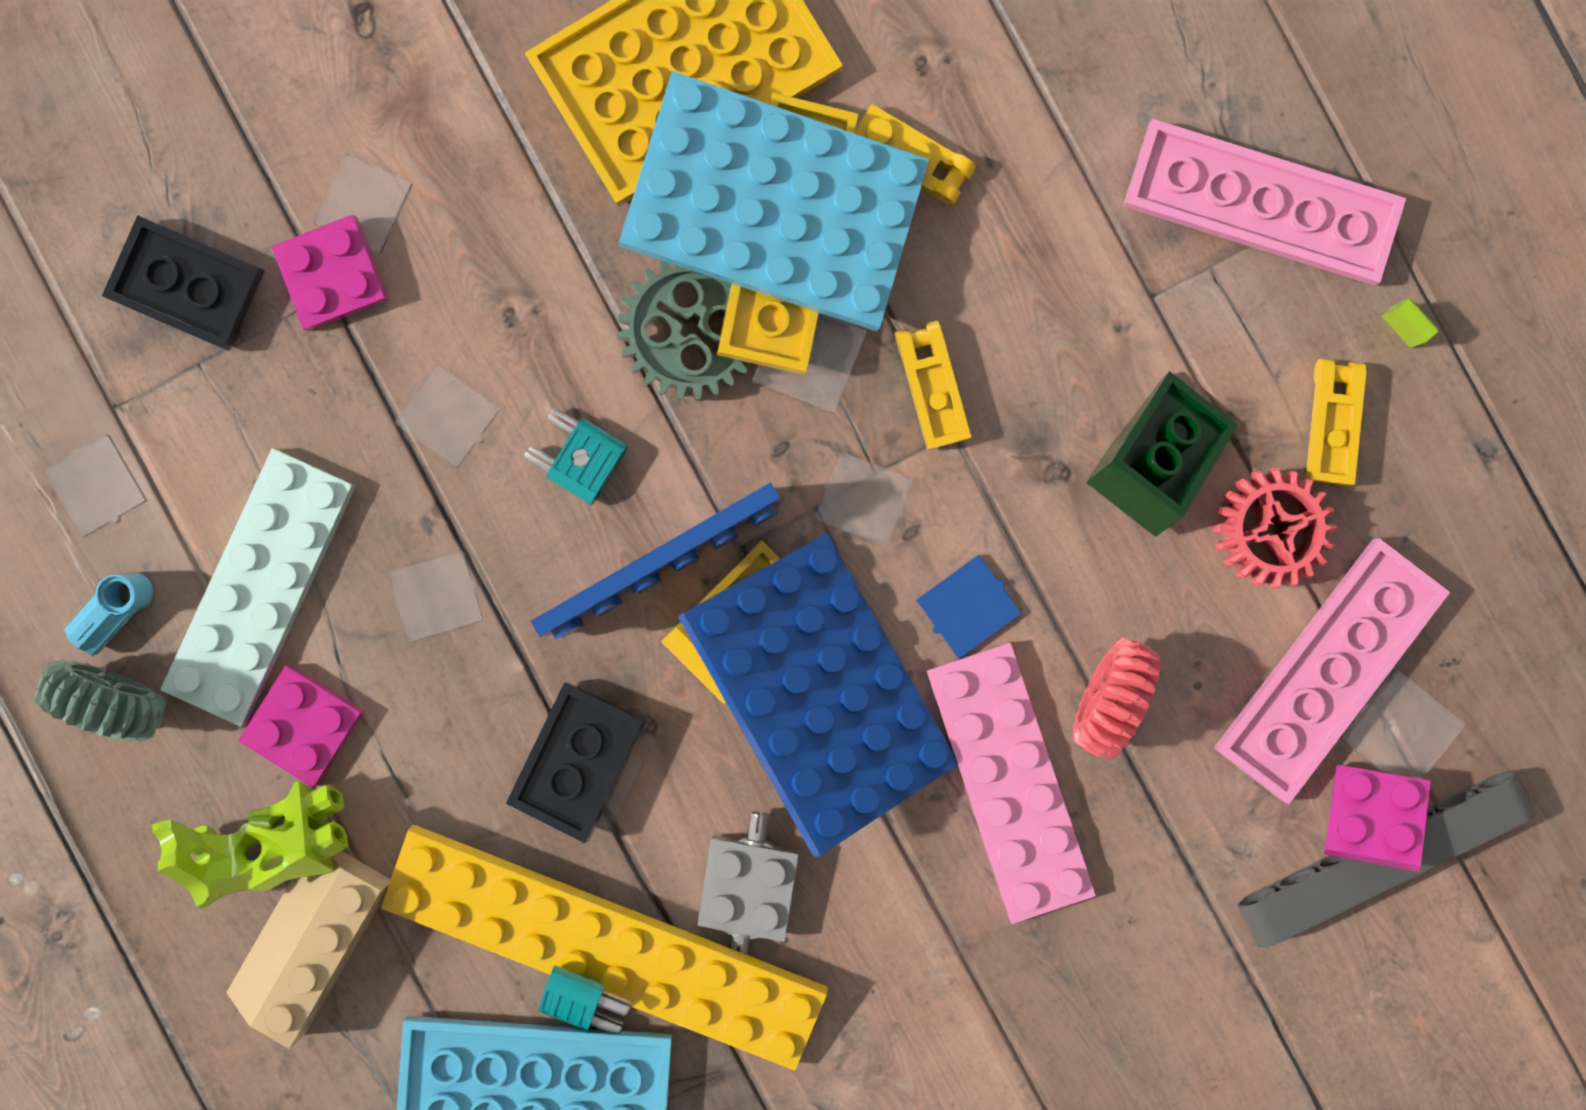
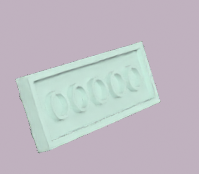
[160,448,356,727]

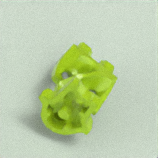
[152,781,348,909]

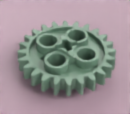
[617,260,748,401]

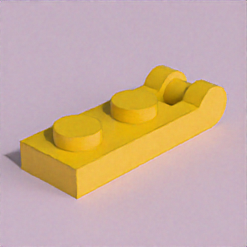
[855,103,977,206]
[895,320,972,451]
[1305,359,1366,486]

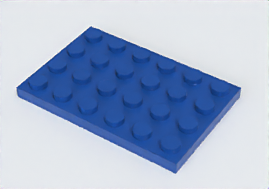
[678,533,958,857]

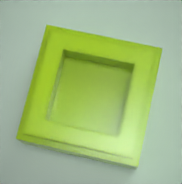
[1381,298,1438,348]

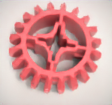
[1212,468,1338,589]
[1072,638,1161,760]

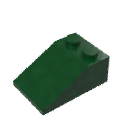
[1086,371,1238,537]

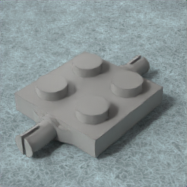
[697,811,800,955]

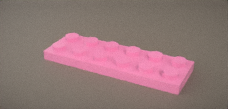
[1123,119,1406,286]
[1213,538,1450,805]
[925,642,1096,924]

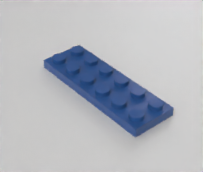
[531,482,781,640]

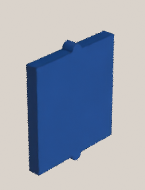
[916,555,1021,659]

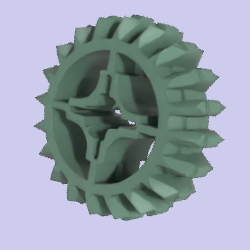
[34,660,166,742]

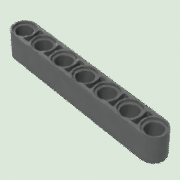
[1238,772,1535,947]

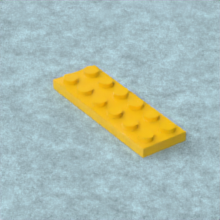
[717,92,858,375]

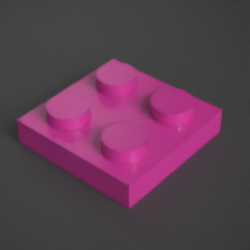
[271,214,389,331]
[238,665,365,788]
[1324,765,1430,872]

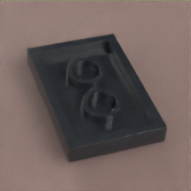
[102,215,265,351]
[506,682,646,843]

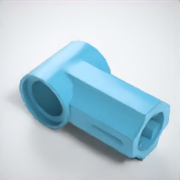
[64,572,154,656]

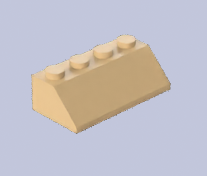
[226,851,391,1049]

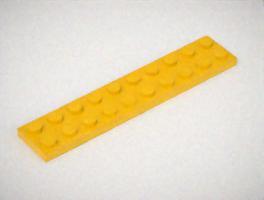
[381,824,828,1071]

